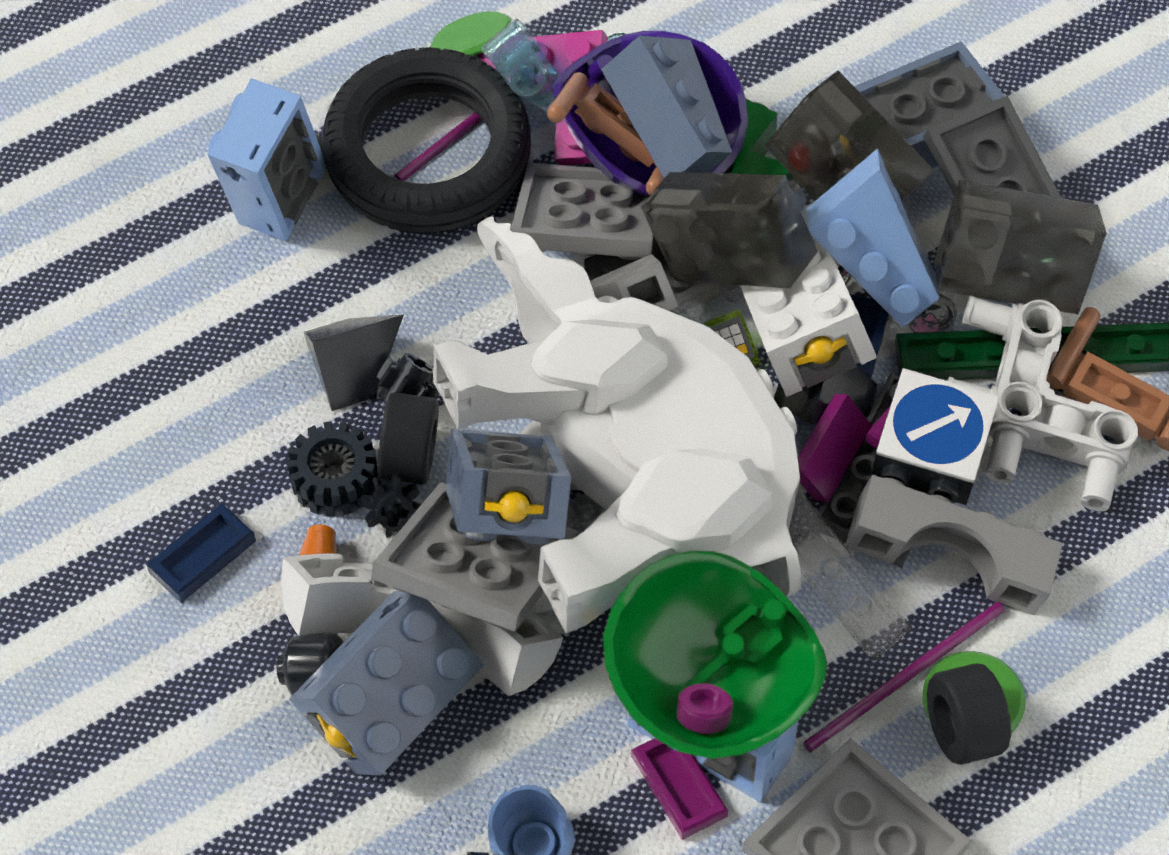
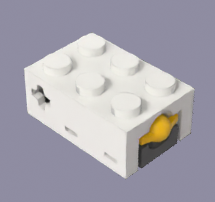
[737,242,877,397]

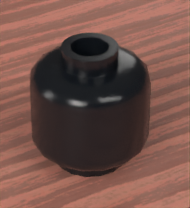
[276,632,344,696]

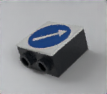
[870,368,999,506]

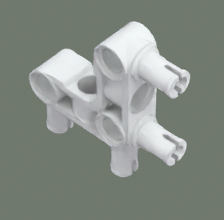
[947,295,1138,511]

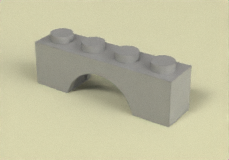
[845,474,1063,615]

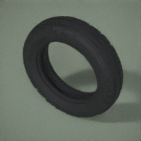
[322,47,531,234]

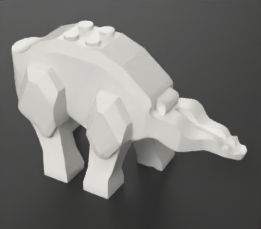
[433,216,801,633]

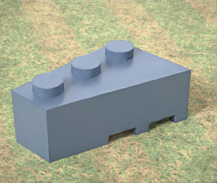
[601,36,732,185]

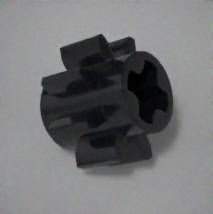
[377,353,438,403]
[361,473,421,538]

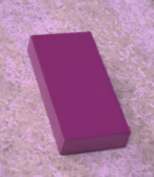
[797,394,872,502]
[631,738,728,840]

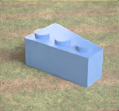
[806,148,939,328]

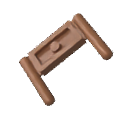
[547,72,667,197]
[1046,307,1169,451]

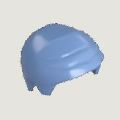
[487,785,575,855]

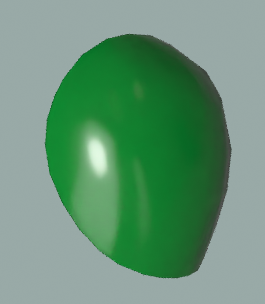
[603,551,827,759]

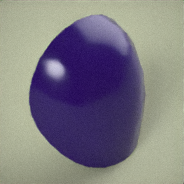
[553,31,748,196]

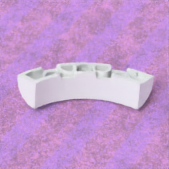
[281,553,563,696]

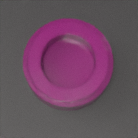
[677,684,733,734]

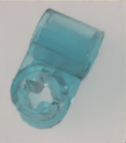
[481,18,559,107]

